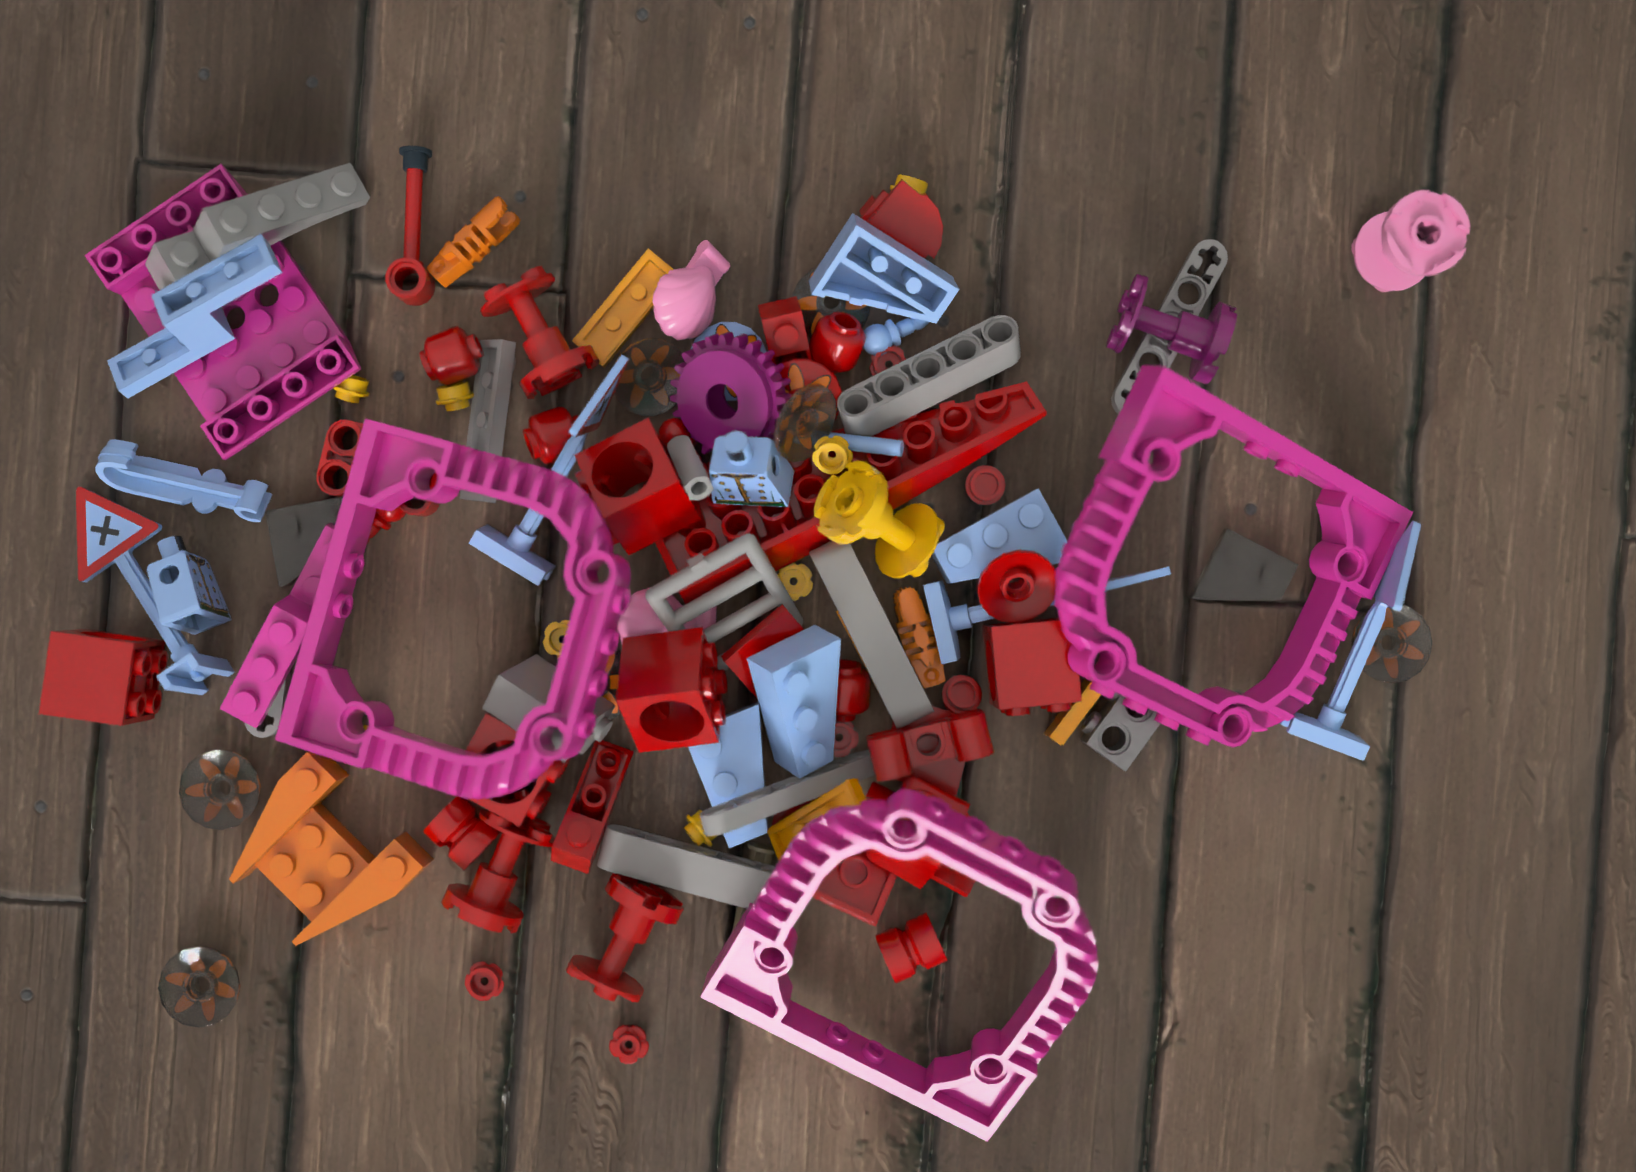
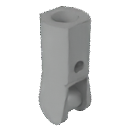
[667,435,714,500]

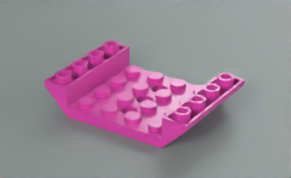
[84,164,361,460]

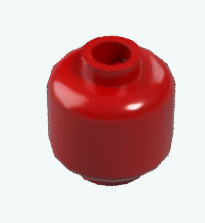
[809,312,866,374]
[419,326,484,386]
[523,406,579,464]
[836,659,871,722]

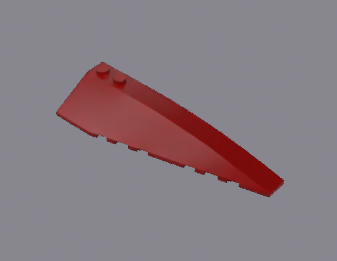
[655,381,1047,604]

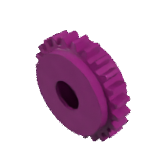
[670,332,793,455]

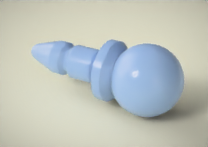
[863,318,930,356]

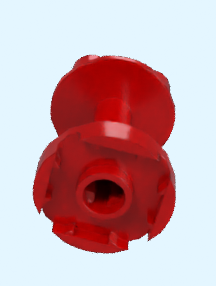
[480,266,600,399]
[441,809,555,934]
[565,873,684,1003]

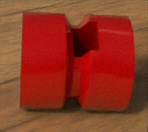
[423,796,501,871]
[875,912,948,984]

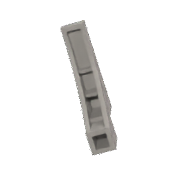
[145,163,370,290]

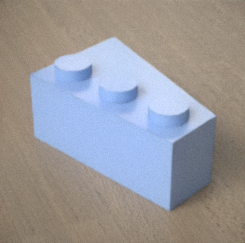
[809,213,959,323]
[931,488,1067,583]
[747,625,841,779]
[688,702,768,848]

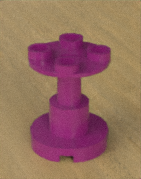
[1106,274,1237,384]

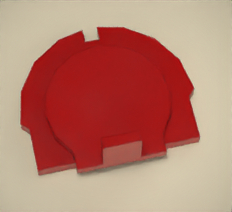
[859,179,943,258]

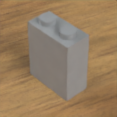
[482,654,615,762]

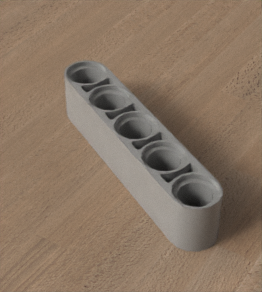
[837,315,1021,437]
[809,541,934,729]
[597,824,776,909]

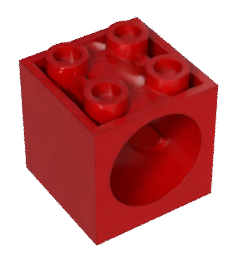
[574,418,701,556]
[982,617,1082,716]
[616,627,728,753]
[39,629,168,726]
[466,713,571,826]

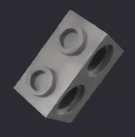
[1080,693,1161,772]

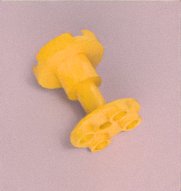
[814,461,945,578]

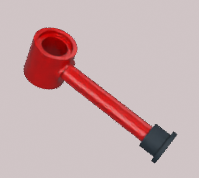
[385,146,435,306]

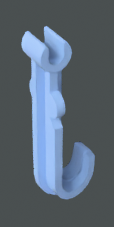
[95,439,273,522]

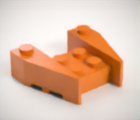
[229,751,434,946]

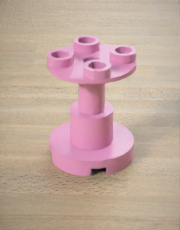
[1351,190,1470,292]

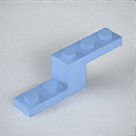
[107,234,282,398]

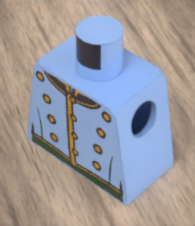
[709,431,794,507]
[147,536,232,635]

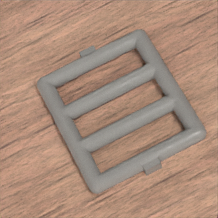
[645,533,803,670]

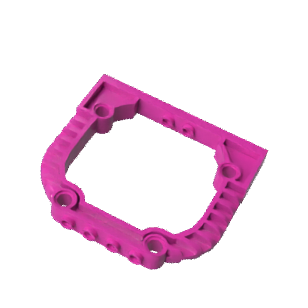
[1054,365,1413,747]
[275,418,631,799]
[700,789,1098,1142]

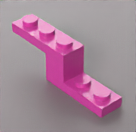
[220,522,335,728]

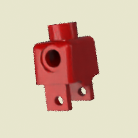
[865,776,976,897]

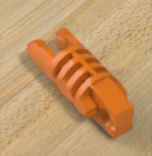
[427,196,521,288]
[892,586,946,689]

